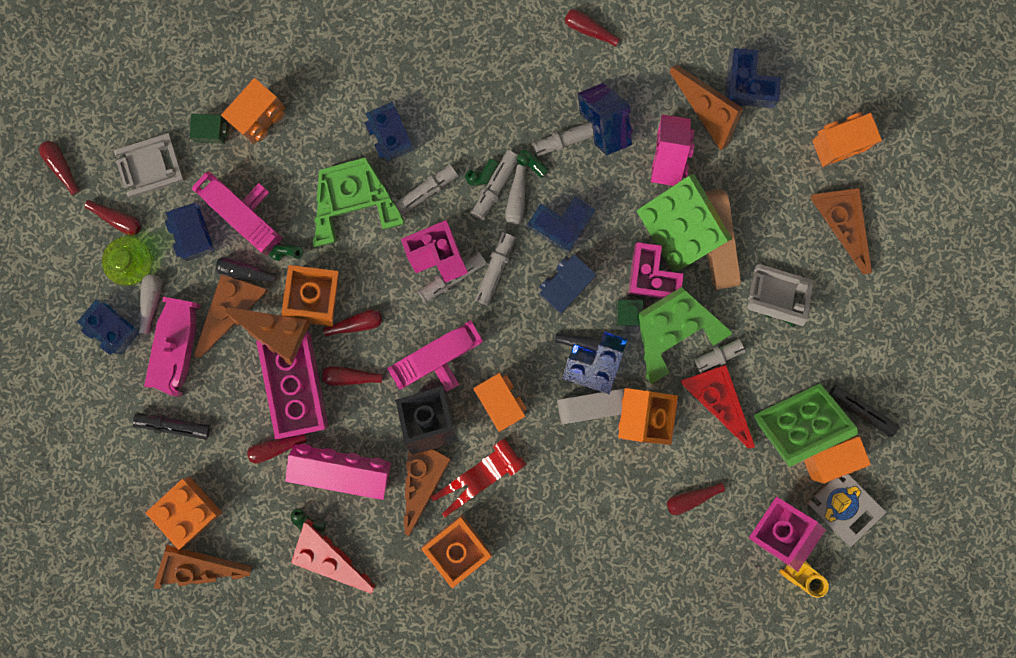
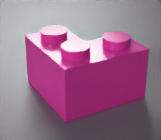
[651,114,694,186]
[401,220,468,283]
[628,243,683,299]

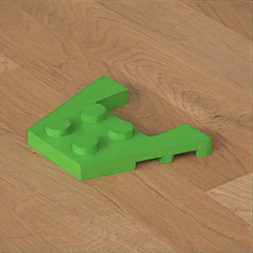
[313,158,406,248]
[639,287,732,384]

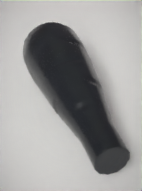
[215,257,276,283]
[555,333,614,357]

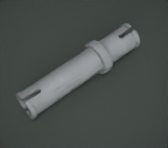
[532,118,606,157]
[470,150,517,221]
[395,163,459,215]
[474,232,516,306]
[417,251,487,304]

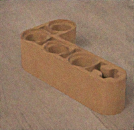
[705,189,741,290]

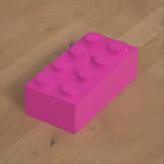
[256,332,329,439]

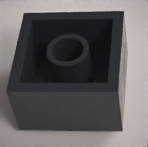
[395,386,460,455]

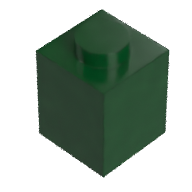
[189,113,229,144]
[615,300,643,327]

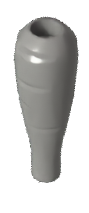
[505,165,526,224]
[139,274,162,334]

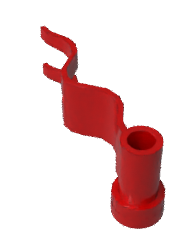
[431,438,526,518]

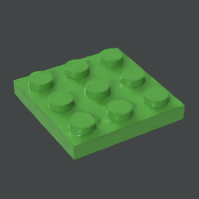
[637,174,732,273]
[754,383,858,467]

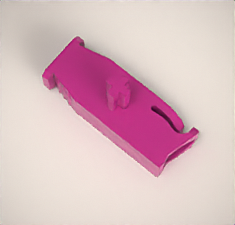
[192,171,283,256]
[144,297,201,397]
[388,320,483,392]

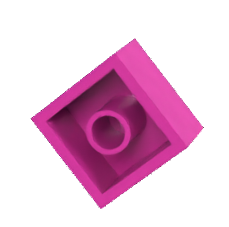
[749,496,826,572]

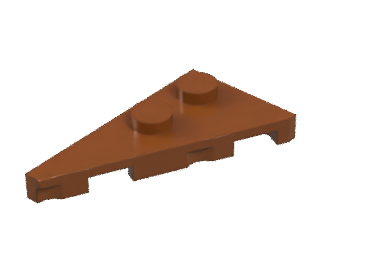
[670,65,743,150]
[810,188,872,275]
[194,275,267,358]
[225,307,309,365]
[404,449,452,536]
[154,545,252,589]

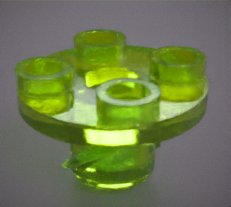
[102,237,153,286]

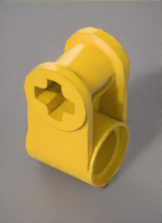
[779,561,829,598]

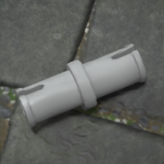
[694,338,745,373]

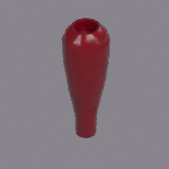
[564,9,620,47]
[39,141,80,196]
[84,200,141,236]
[323,309,383,337]
[322,366,383,386]
[247,434,307,464]
[666,482,725,516]

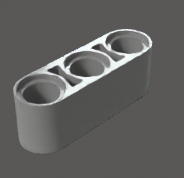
[557,388,625,424]

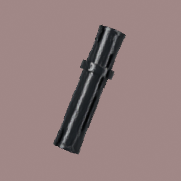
[829,384,899,437]
[133,412,211,440]

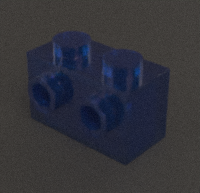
[364,101,414,162]
[165,203,215,261]
[77,299,140,355]

